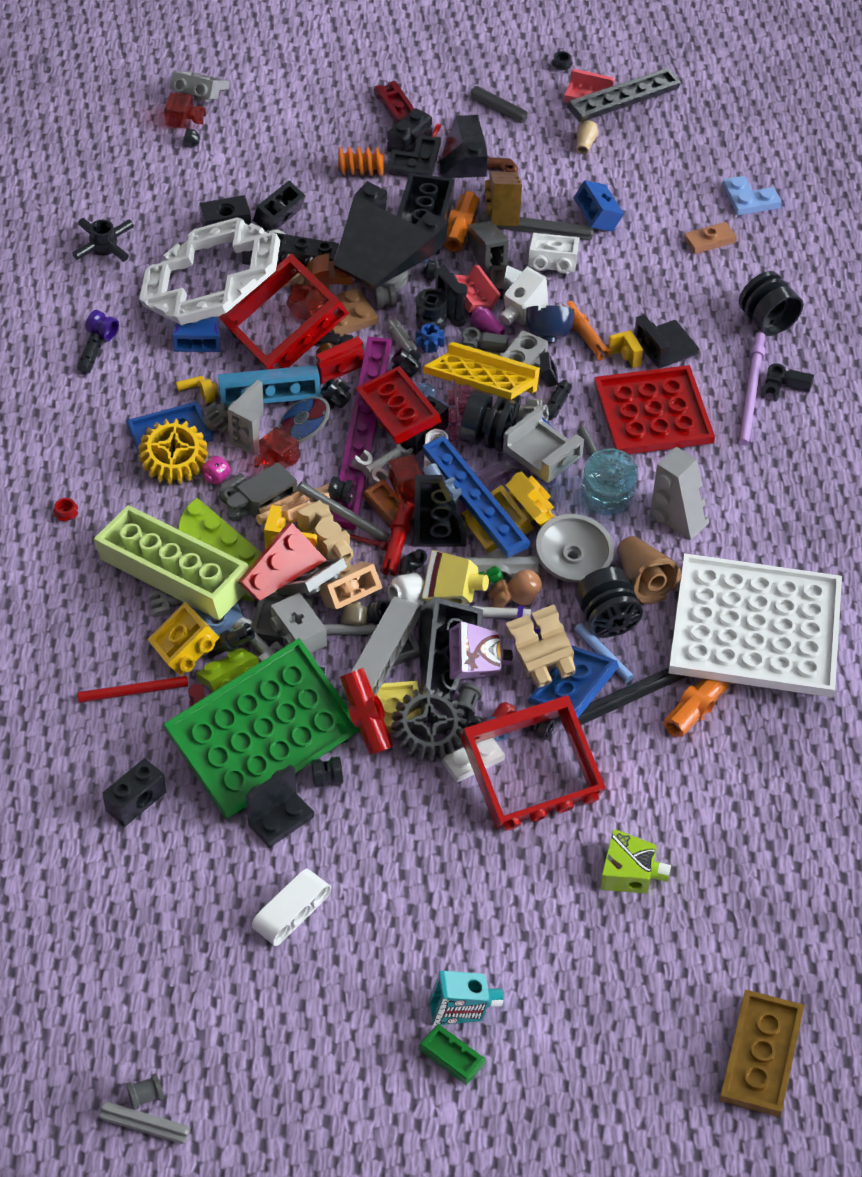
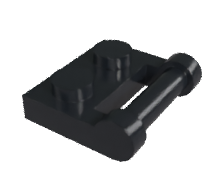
[435,265,467,327]

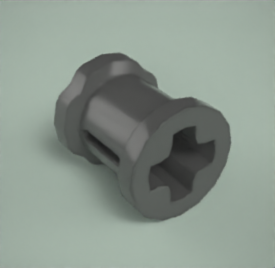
[456,683,483,719]
[126,1073,164,1110]

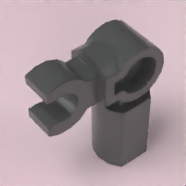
[461,327,509,353]

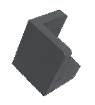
[489,265,522,291]

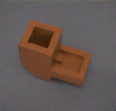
[306,254,353,298]

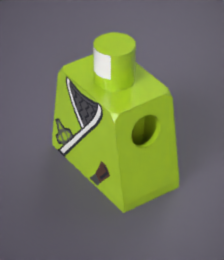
[600,829,671,893]

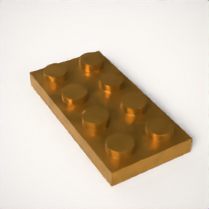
[719,989,805,1117]

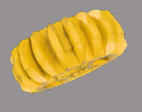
[138,418,208,485]

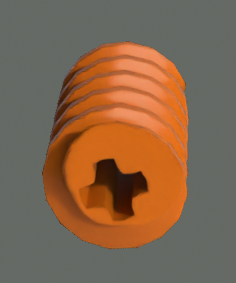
[338,146,384,176]

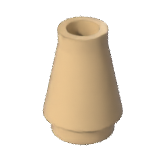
[576,120,599,154]

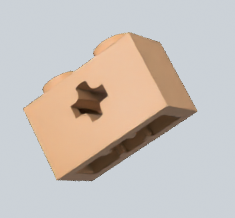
[319,561,382,610]

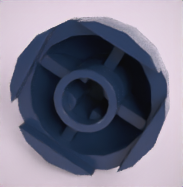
[526,305,575,344]

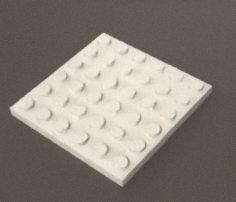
[668,553,842,698]

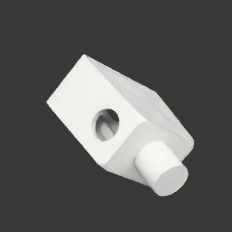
[499,266,548,326]

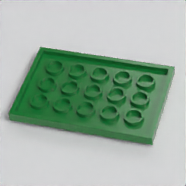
[162,638,360,820]

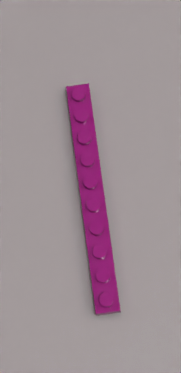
[332,336,392,530]

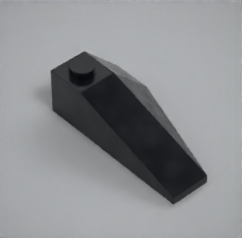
[440,115,488,178]
[414,475,467,547]

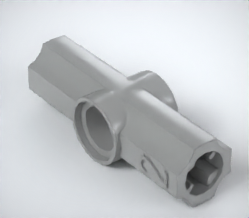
[465,550,539,585]

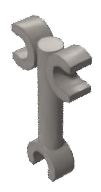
[351,442,414,486]

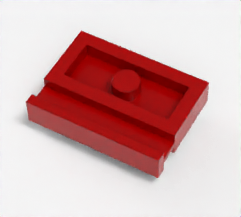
[316,336,363,385]

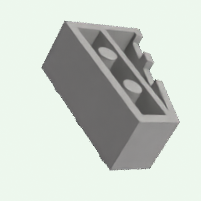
[650,447,709,540]

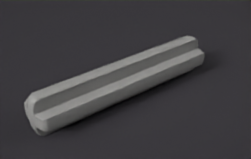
[99,1102,190,1144]

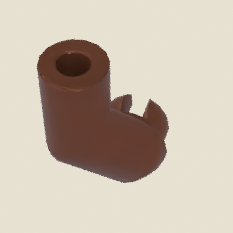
[488,157,518,172]

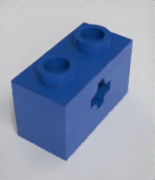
[573,180,624,231]

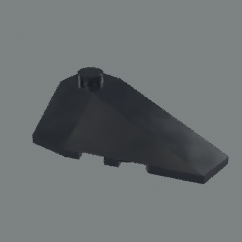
[419,597,483,702]

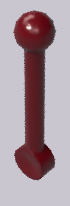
[341,529,388,550]

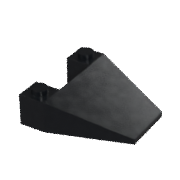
[334,181,448,289]

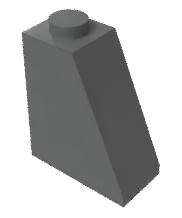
[468,221,509,278]

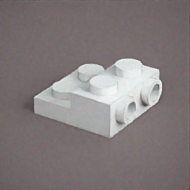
[528,233,580,274]

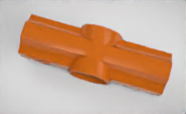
[443,191,480,253]
[663,678,730,737]

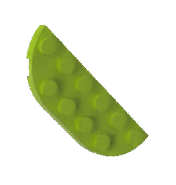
[179,498,290,602]

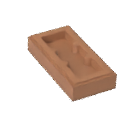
[684,222,737,254]

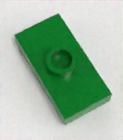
[418,1024,486,1085]

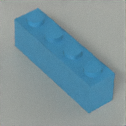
[218,365,321,407]

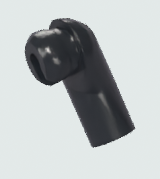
[399,549,427,575]

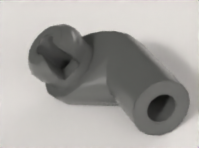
[219,473,246,504]

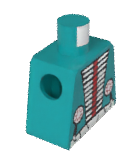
[429,971,504,1026]

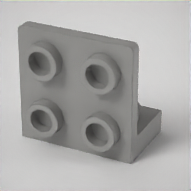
[227,380,264,455]

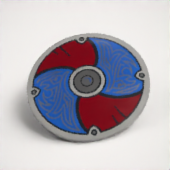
[277,397,330,444]

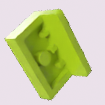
[196,648,259,693]

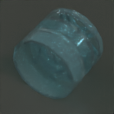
[581,448,638,516]

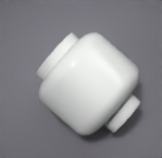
[388,573,425,605]

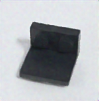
[634,314,700,369]
[246,765,314,848]

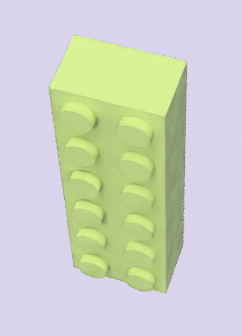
[94,505,249,620]

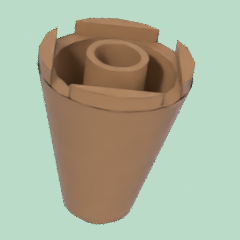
[617,536,681,604]

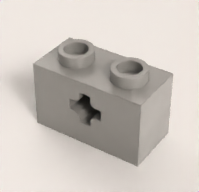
[269,592,327,653]

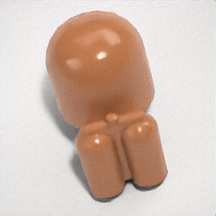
[488,569,542,608]

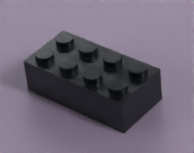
[397,173,455,254]

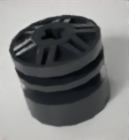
[738,271,804,336]
[460,390,518,452]
[575,567,643,638]

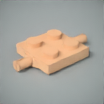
[256,484,330,525]

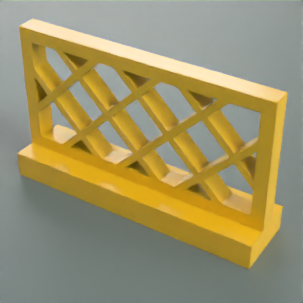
[423,342,540,400]

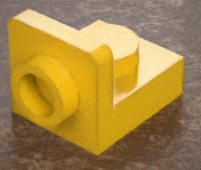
[608,330,643,368]

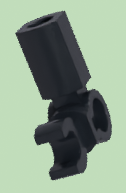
[761,363,814,401]

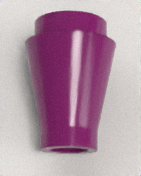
[470,306,506,335]

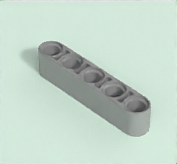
[342,596,421,701]

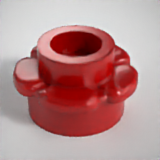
[53,498,78,522]

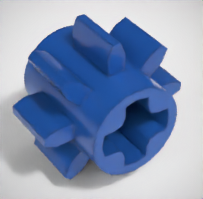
[416,323,445,353]

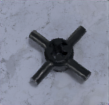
[72,218,134,262]

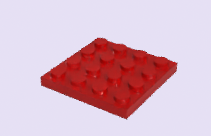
[594,365,715,456]

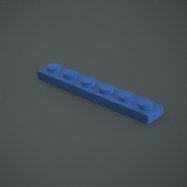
[422,436,530,558]

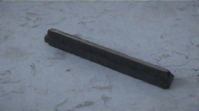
[578,667,687,725]

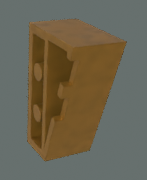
[484,171,522,226]

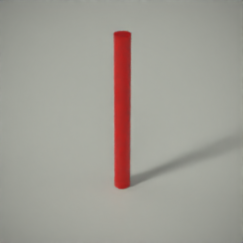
[77,676,188,703]

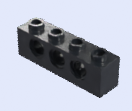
[242,231,339,267]

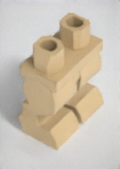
[297,500,353,568]
[505,604,575,688]

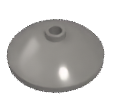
[535,514,614,583]

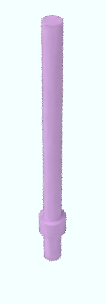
[739,332,765,446]

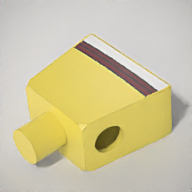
[422,550,489,604]

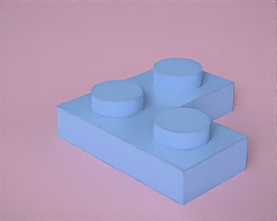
[723,176,782,215]

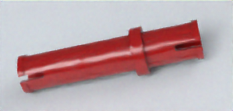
[380,501,414,576]

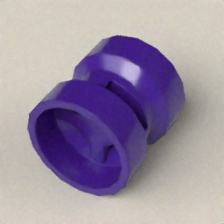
[85,310,119,341]

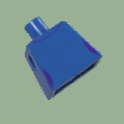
[173,317,221,352]

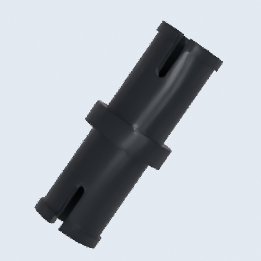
[204,623,255,659]

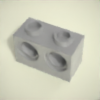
[499,330,548,367]

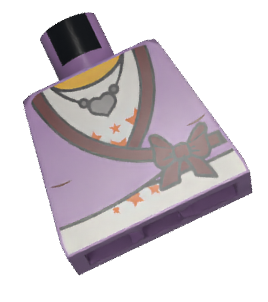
[449,622,513,679]

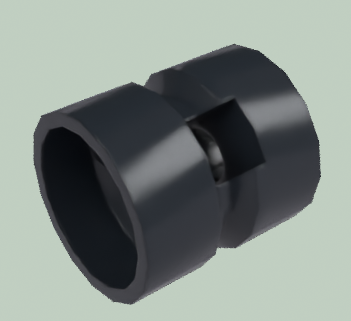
[416,288,447,330]

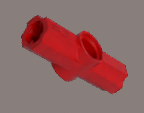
[340,668,394,755]

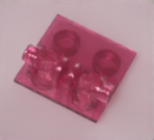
[448,380,473,450]

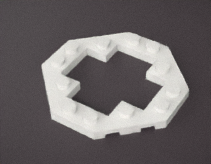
[139,217,280,325]

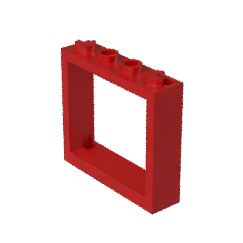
[219,253,349,370]
[460,695,606,831]

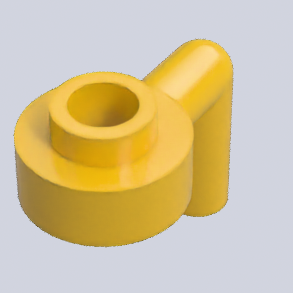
[176,376,219,405]

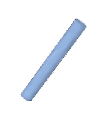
[574,623,634,683]

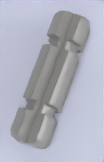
[386,318,417,352]

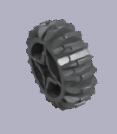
[391,687,466,763]

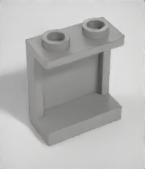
[503,408,584,483]

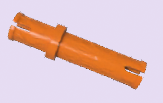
[562,301,611,360]

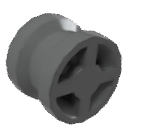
[374,284,397,309]

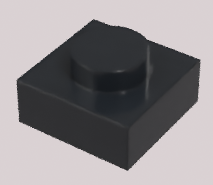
[537,352,559,387]

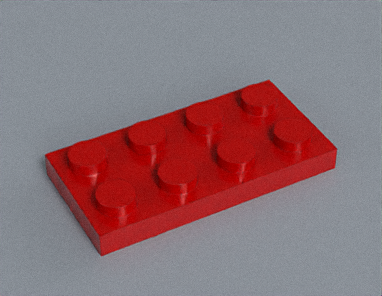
[356,366,442,444]

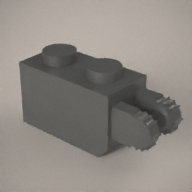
[226,462,297,521]

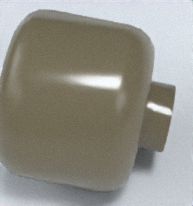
[341,601,368,626]

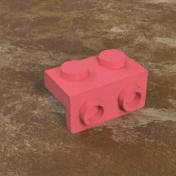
[564,69,615,103]
[455,265,500,313]

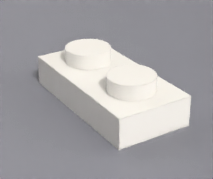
[442,738,505,783]

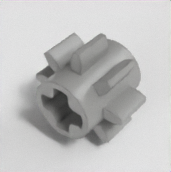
[519,399,549,421]

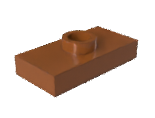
[362,479,414,527]

